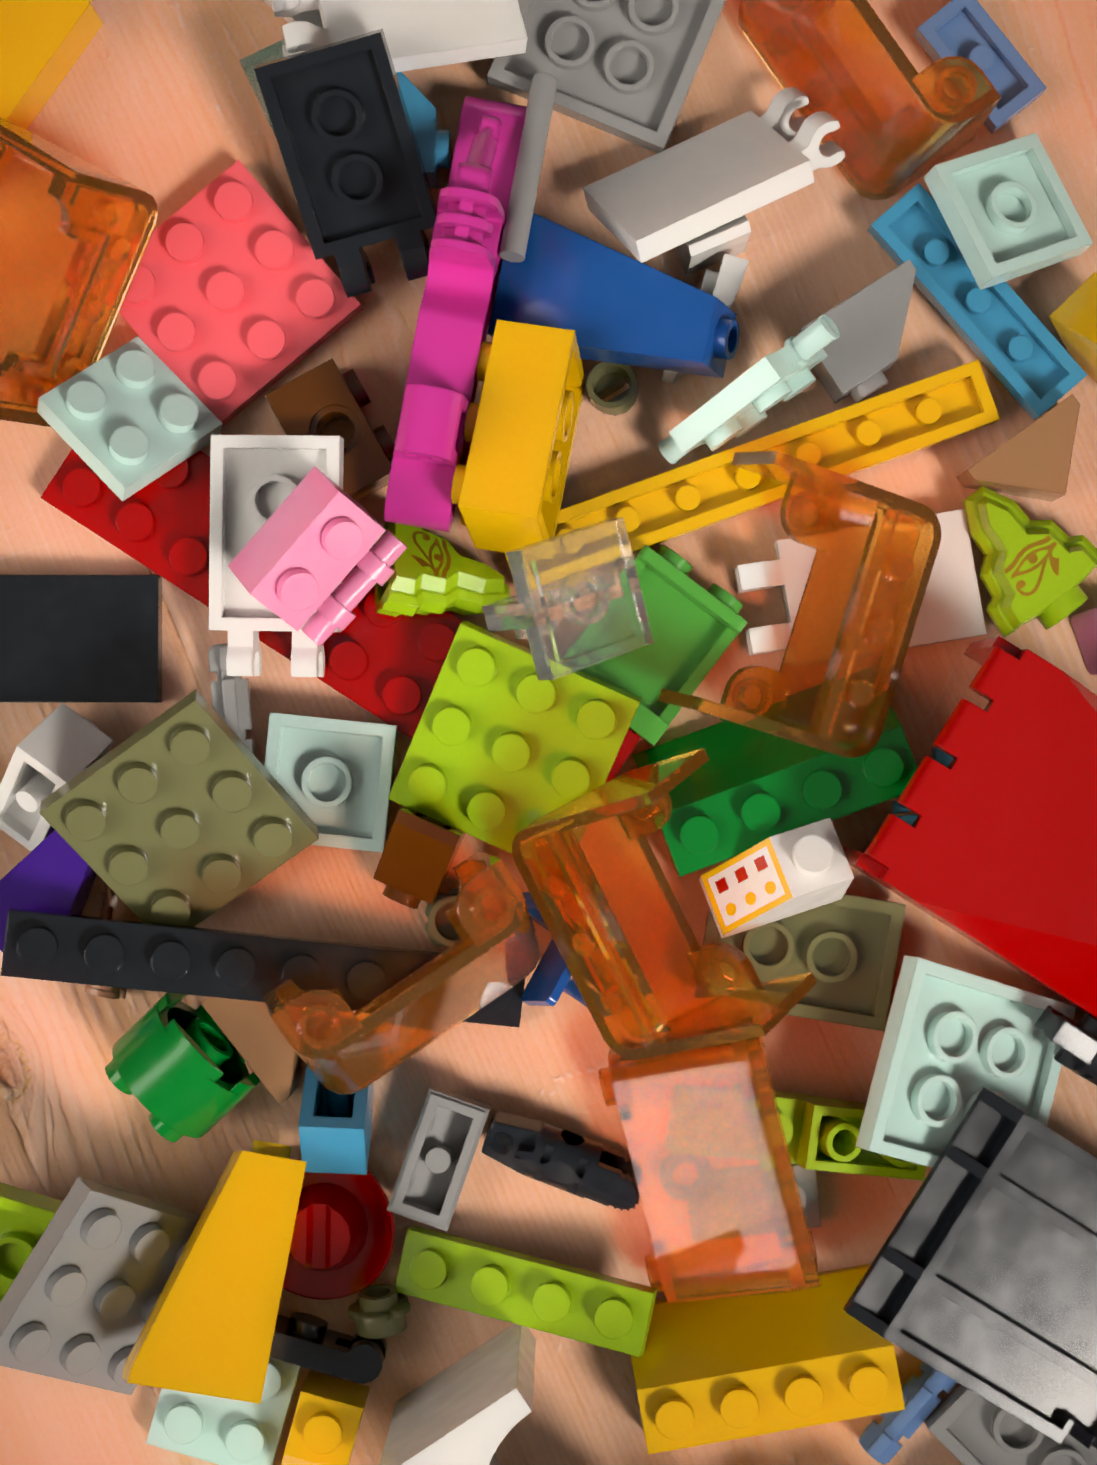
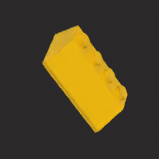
[631,1263,905,1455]

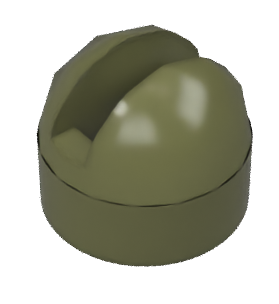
[586,362,639,416]

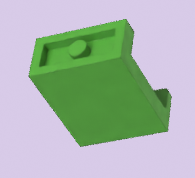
[557,544,748,746]

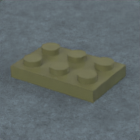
[694,894,906,1031]

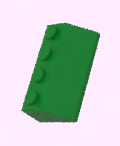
[633,667,917,877]

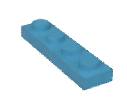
[867,183,1087,420]

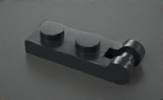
[270,1312,387,1384]

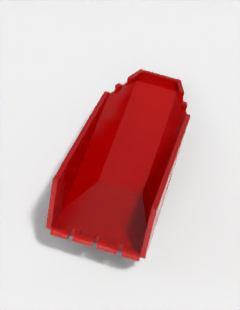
[842,635,1097,1018]

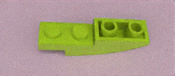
[667,1083,926,1181]

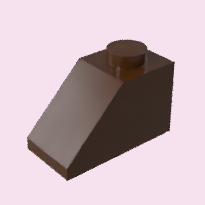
[373,807,465,909]

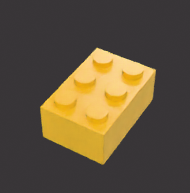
[451,320,586,560]

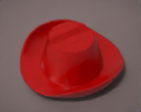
[283,1158,395,1300]

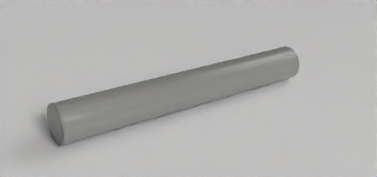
[499,73,558,263]

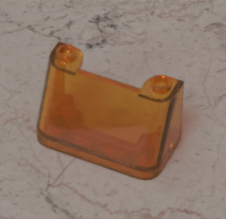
[738,0,1001,200]
[0,117,158,427]
[263,851,540,1094]
[599,1014,821,1303]

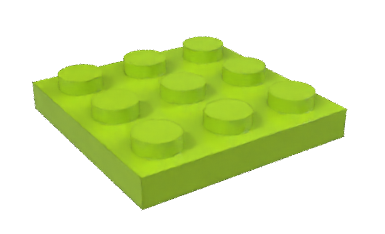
[388,620,642,876]

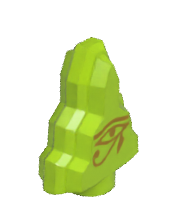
[962,486,1097,638]
[370,521,511,617]

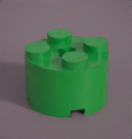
[105,992,260,1143]

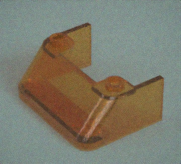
[658,451,941,758]
[512,748,817,1060]

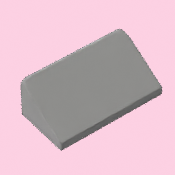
[387,1088,491,1232]

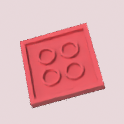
[93,159,363,427]

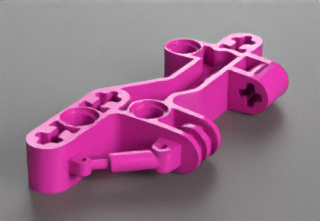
[384,96,527,532]

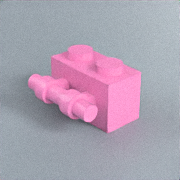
[228,466,408,646]

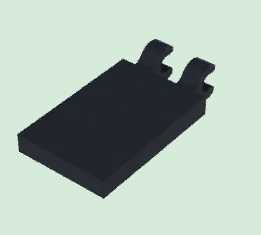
[254,29,437,298]
[0,575,162,703]

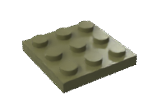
[39,690,319,927]

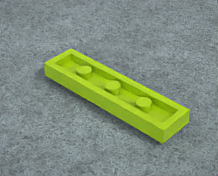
[395,1225,657,1357]

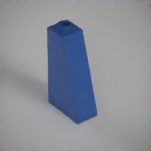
[487,213,740,378]

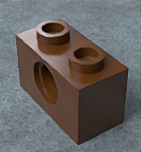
[265,358,395,502]

